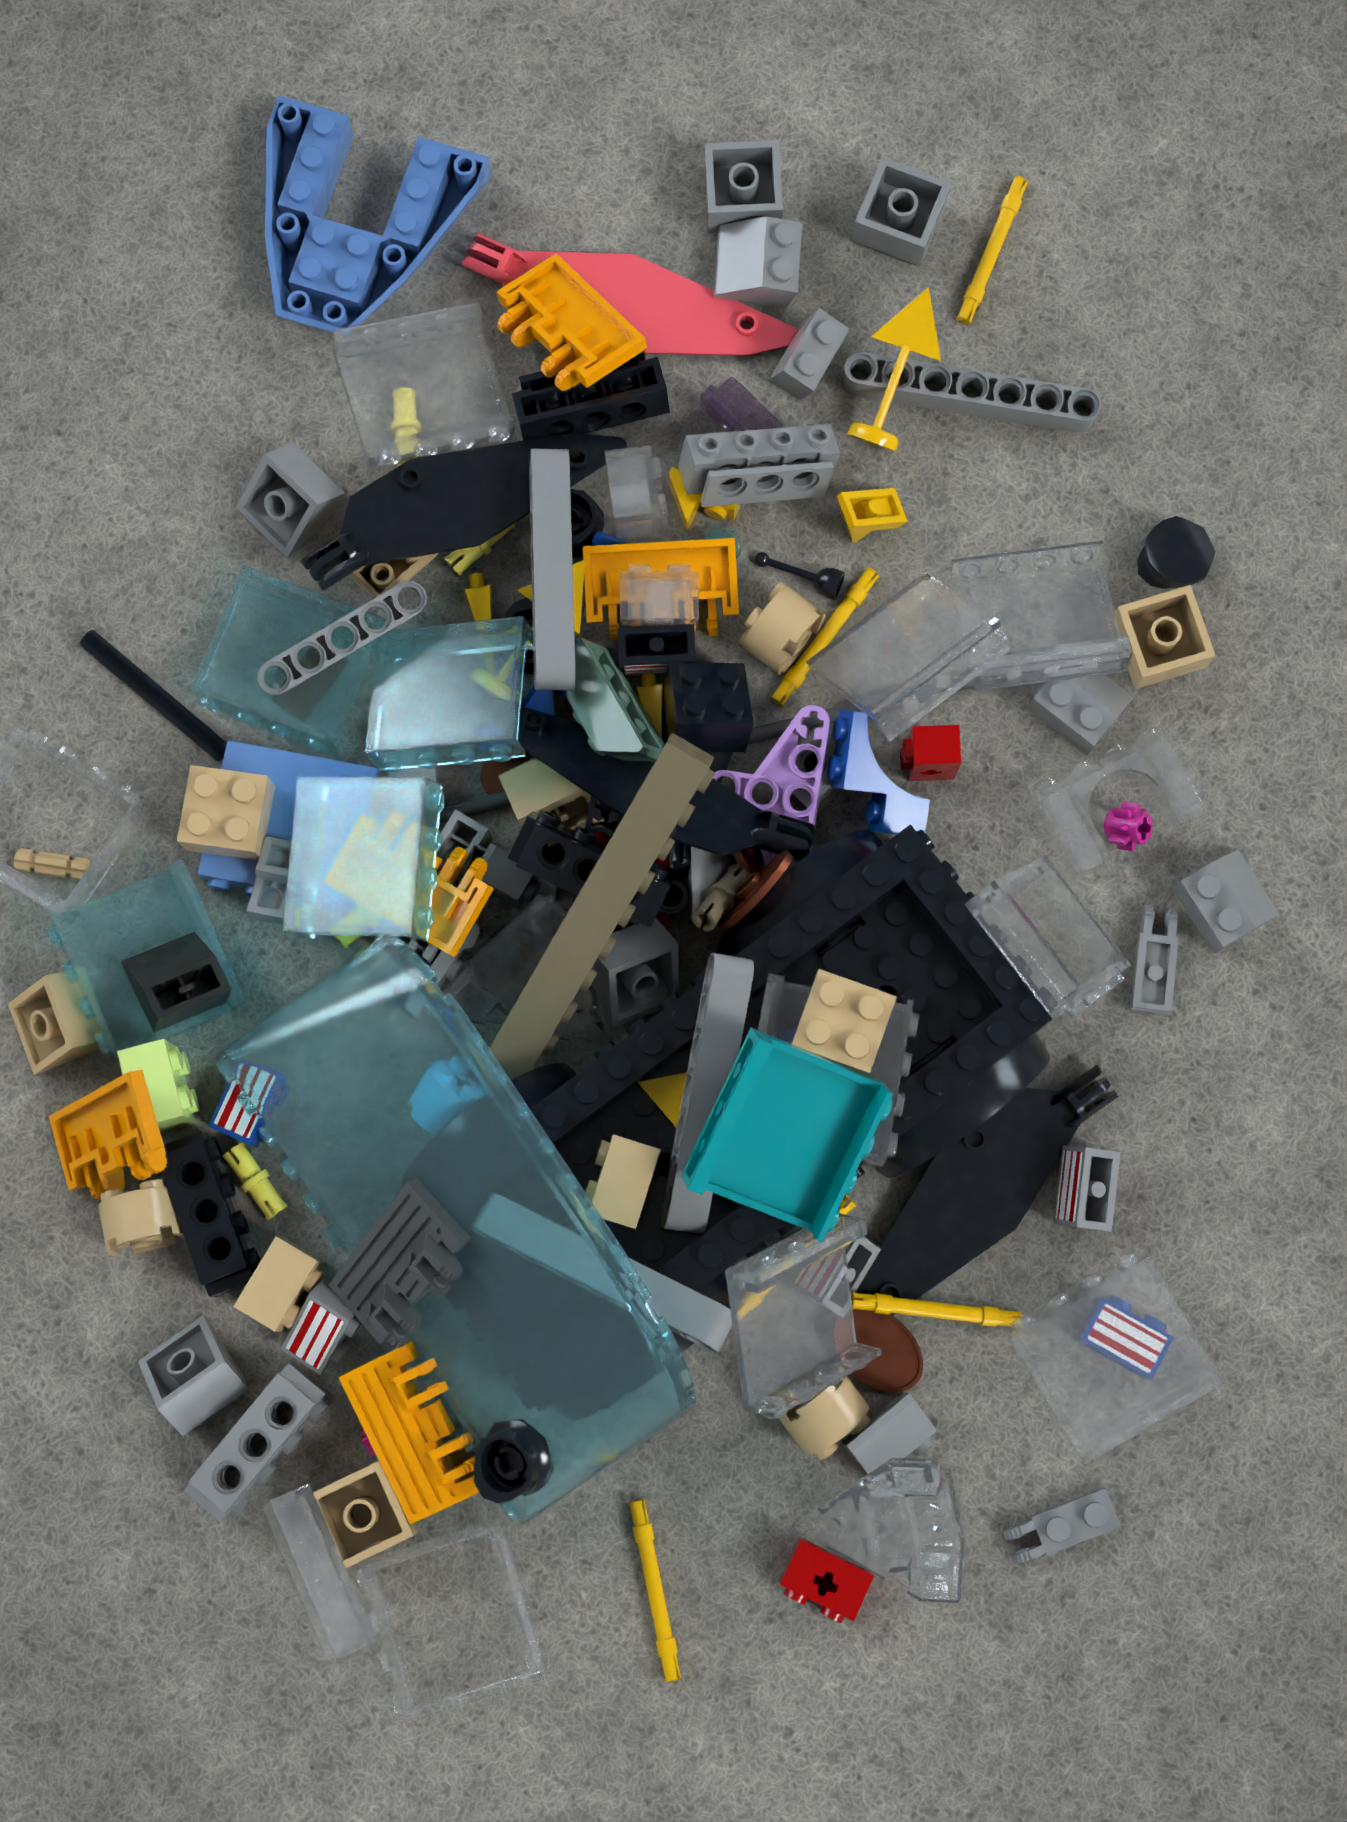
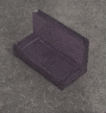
[700,377,783,432]

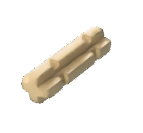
[14,848,91,881]

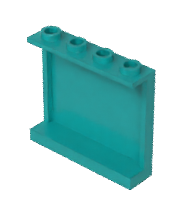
[681,1028,893,1242]

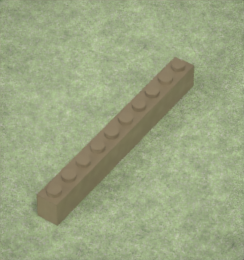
[475,733,715,1087]

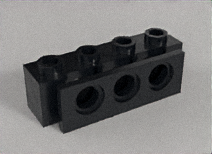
[511,351,670,440]
[508,809,674,927]
[162,1130,261,1298]

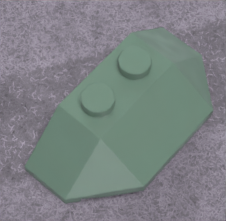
[566,638,665,762]

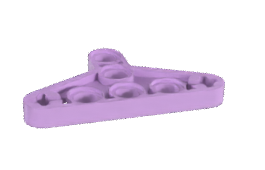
[713,705,831,866]

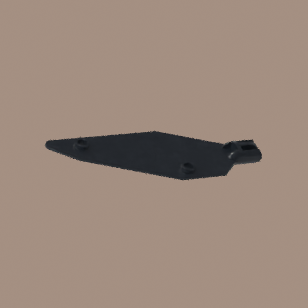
[300,433,627,591]
[481,697,815,861]
[856,1065,1119,1315]

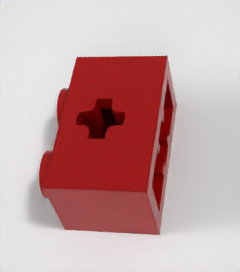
[900,725,962,781]
[779,1537,874,1623]

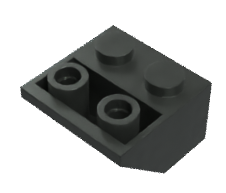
[121,932,231,1033]

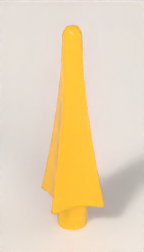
[464,573,497,676]
[636,673,663,738]

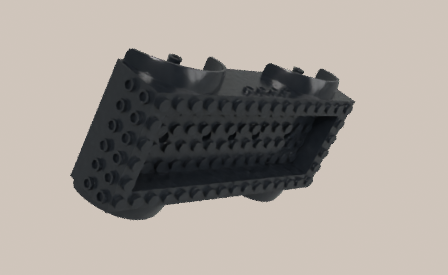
[403,824,1060,1420]

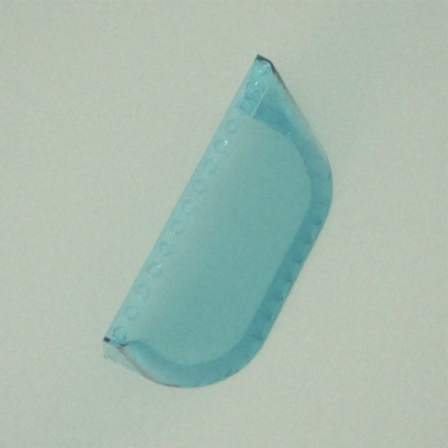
[216,934,696,1525]

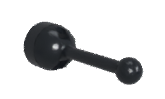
[755,552,845,600]

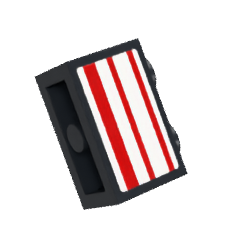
[617,624,696,677]

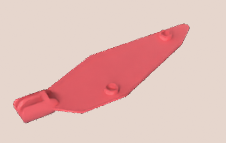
[461,232,798,356]

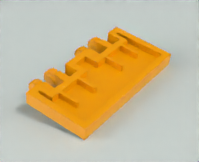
[496,253,647,391]
[583,538,739,641]
[324,812,494,957]
[49,1070,168,1201]
[338,1341,479,1525]

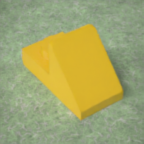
[669,467,740,532]
[837,488,908,543]

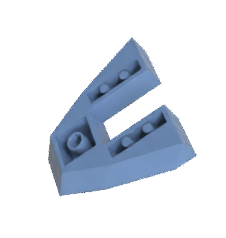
[265,95,492,337]

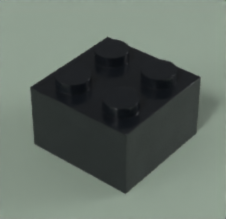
[663,662,754,752]

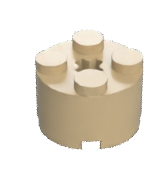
[738,582,826,675]
[98,1179,185,1255]
[776,1366,871,1460]

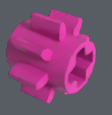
[1104,801,1153,851]

